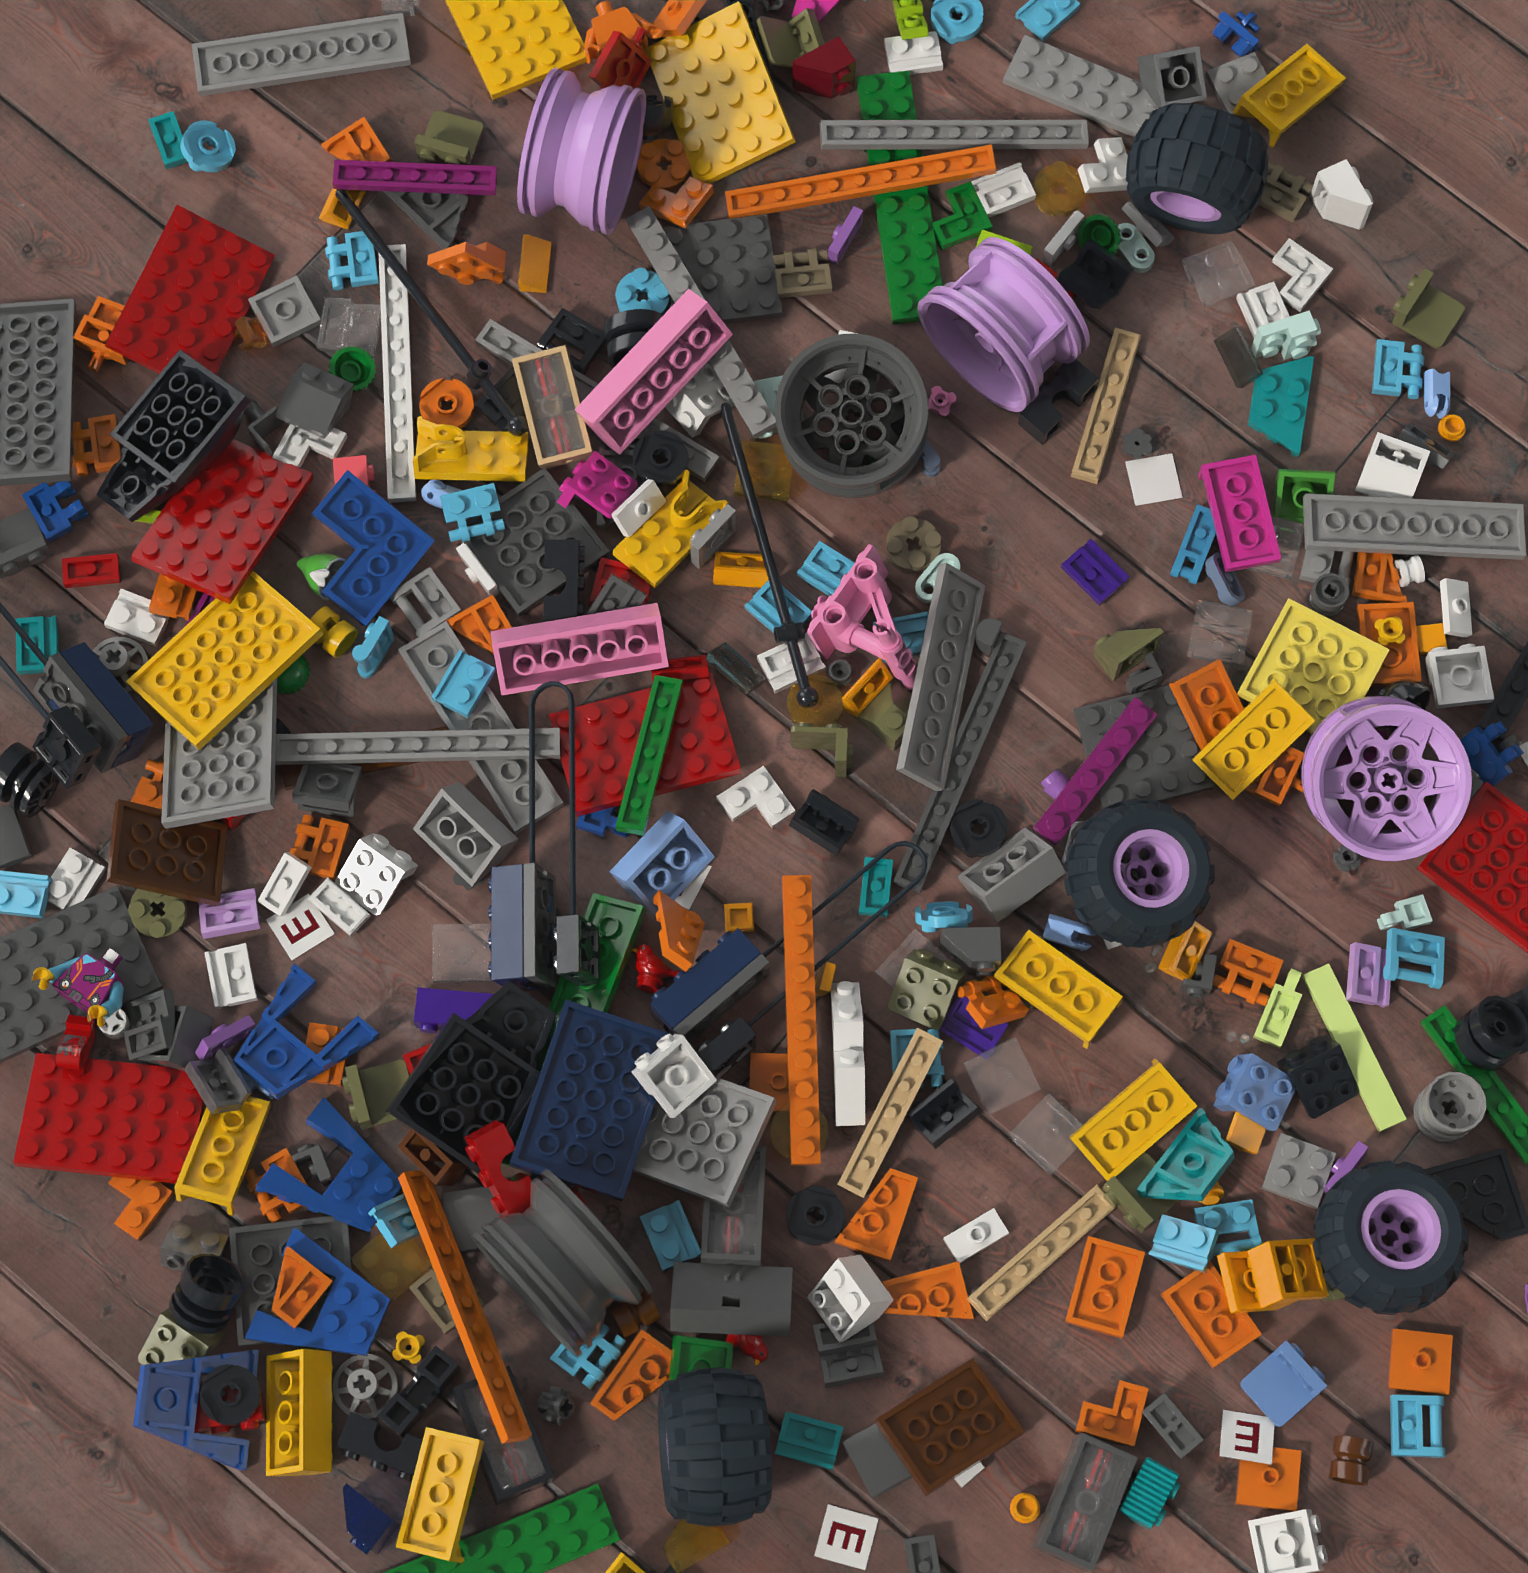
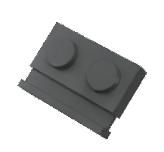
[585,573,647,615]

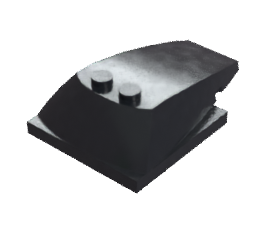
[96,349,251,522]
[386,981,556,1174]

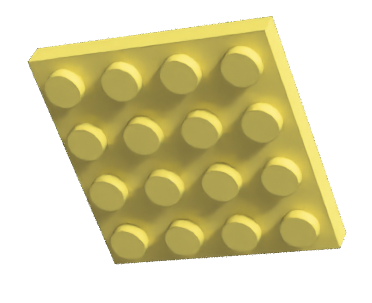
[1237,598,1390,734]

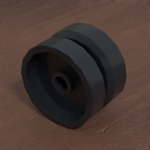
[604,309,662,367]
[1454,996,1528,1071]

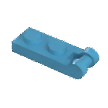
[1170,504,1216,585]

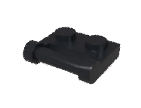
[536,308,607,375]

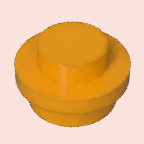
[1438,415,1466,442]
[1198,1181,1224,1205]
[1010,1493,1040,1524]

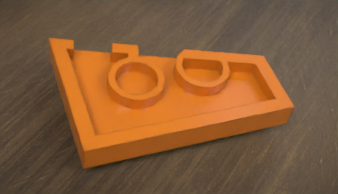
[653,890,705,972]
[834,1168,918,1262]
[881,1261,974,1319]
[589,1329,672,1421]

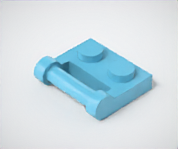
[352,616,395,679]
[1383,928,1445,989]
[1193,1199,1262,1260]
[1390,1394,1446,1458]

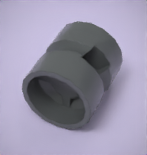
[1307,573,1349,620]

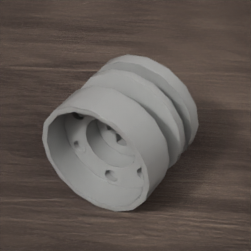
[1413,1072,1486,1143]

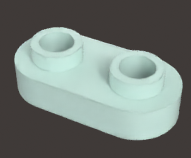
[1117,223,1155,273]
[915,553,960,604]

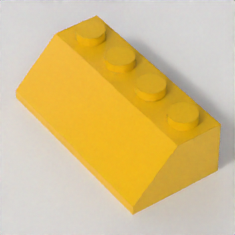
[266,1349,333,1477]

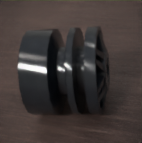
[0,742,60,818]
[169,1254,246,1334]

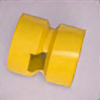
[310,606,358,658]

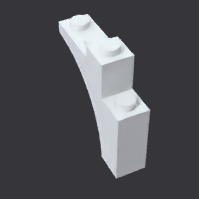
[830,981,865,1126]

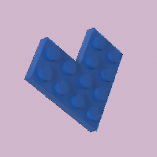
[312,470,435,627]

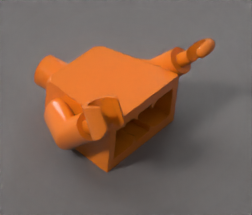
[583,1,665,64]

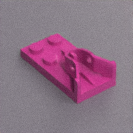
[1198,455,1281,572]

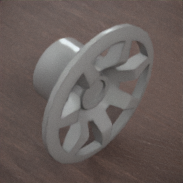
[93,637,148,693]
[333,1354,398,1419]

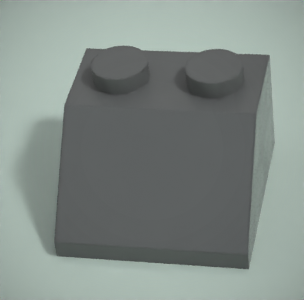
[1137,46,1207,108]
[276,362,354,439]
[939,927,1001,979]
[136,1006,214,1071]

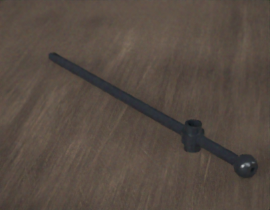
[335,189,529,436]
[721,403,819,708]

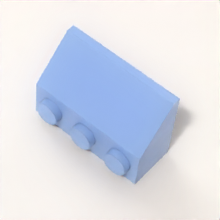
[609,811,715,917]

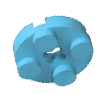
[930,0,983,44]
[180,121,236,172]
[615,268,670,316]
[915,901,973,932]

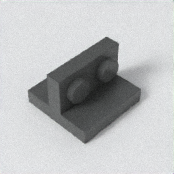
[292,763,362,818]

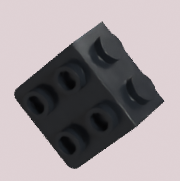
[1056,238,1134,309]
[1276,1035,1359,1119]

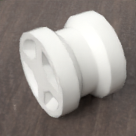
[1394,555,1425,587]
[99,1009,130,1040]

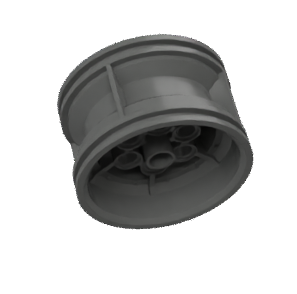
[775,333,928,498]

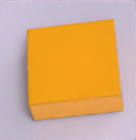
[1416,623,1447,655]
[724,902,754,933]
[815,962,836,997]

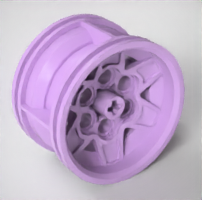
[917,237,1090,412]
[1301,696,1472,861]

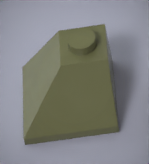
[1093,628,1164,682]
[852,678,912,751]

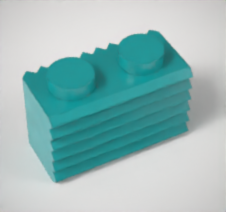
[1117,1457,1181,1530]

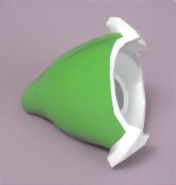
[296,553,346,600]

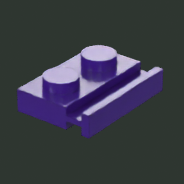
[1061,538,1130,606]
[939,996,1009,1060]

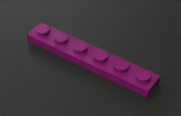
[332,160,497,196]
[1033,697,1157,846]

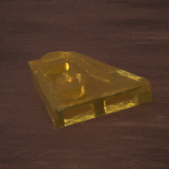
[662,1519,730,1573]

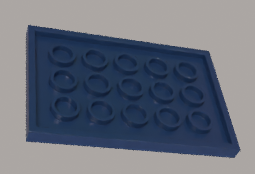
[510,999,673,1202]

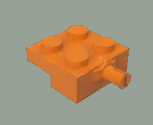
[427,242,506,285]
[73,296,129,373]
[1244,746,1304,807]

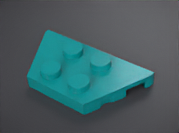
[1247,356,1314,457]
[1137,1107,1235,1201]

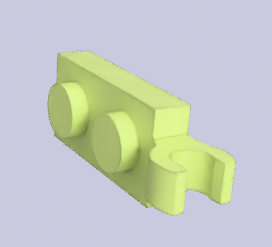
[1253,968,1303,1049]

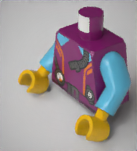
[32,948,124,1027]

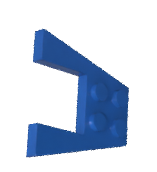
[234,964,379,1099]
[255,1097,402,1232]
[245,1228,391,1356]
[133,1349,260,1471]

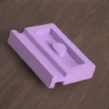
[198,888,260,939]
[1346,942,1391,1008]

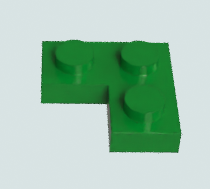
[932,181,993,250]

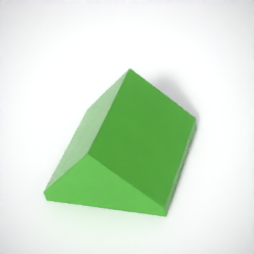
[1273,469,1335,524]

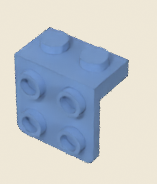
[1213,1053,1296,1131]
[1240,1340,1327,1427]

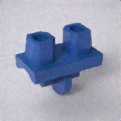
[1212,11,1262,57]

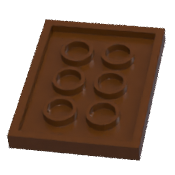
[106,799,228,906]
[875,1358,1025,1496]

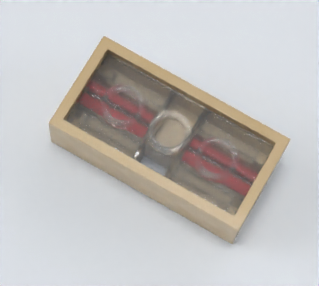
[512,345,594,470]

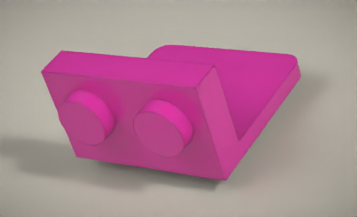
[557,451,638,518]

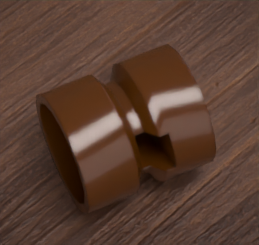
[608,1292,662,1338]
[1328,1435,1374,1486]

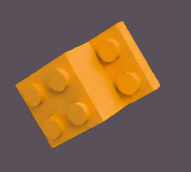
[1217,1238,1329,1313]

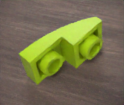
[892,0,928,40]

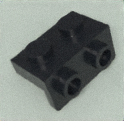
[789,789,860,856]
[908,1078,980,1149]

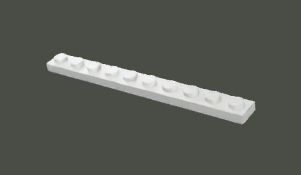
[379,244,416,503]

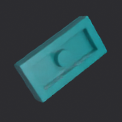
[148,111,188,170]
[859,857,893,918]

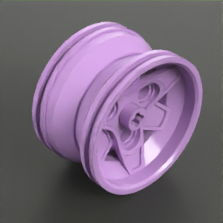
[517,68,646,235]

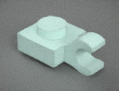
[1377,894,1433,930]

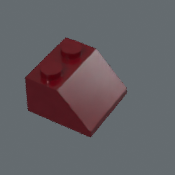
[792,36,856,99]

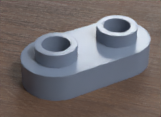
[1205,553,1245,607]

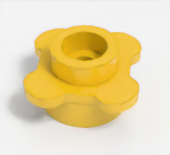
[1374,617,1405,646]
[392,1331,425,1364]

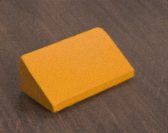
[319,188,366,230]
[518,234,552,293]
[713,551,768,588]
[842,658,893,717]
[1158,920,1213,981]
[1226,1111,1266,1154]

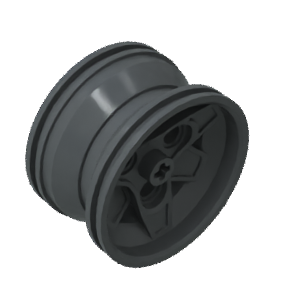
[471,1169,653,1358]

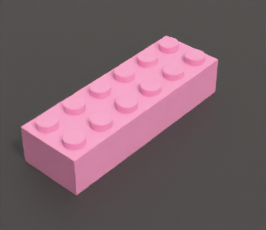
[575,289,733,455]
[490,603,669,696]

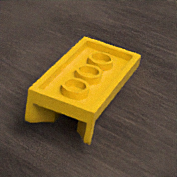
[1233,44,1346,148]
[413,416,529,482]
[613,469,729,588]
[1192,677,1315,800]
[994,930,1123,1049]
[1070,1058,1197,1181]
[174,1096,271,1216]
[396,1427,485,1563]

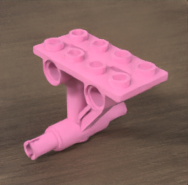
[807,544,917,690]

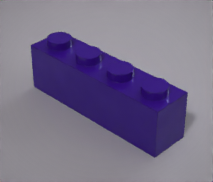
[414,987,494,1033]

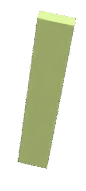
[1302,964,1406,1133]

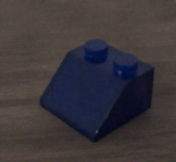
[343,1483,399,1555]

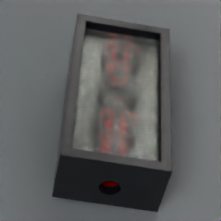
[452,1366,554,1506]

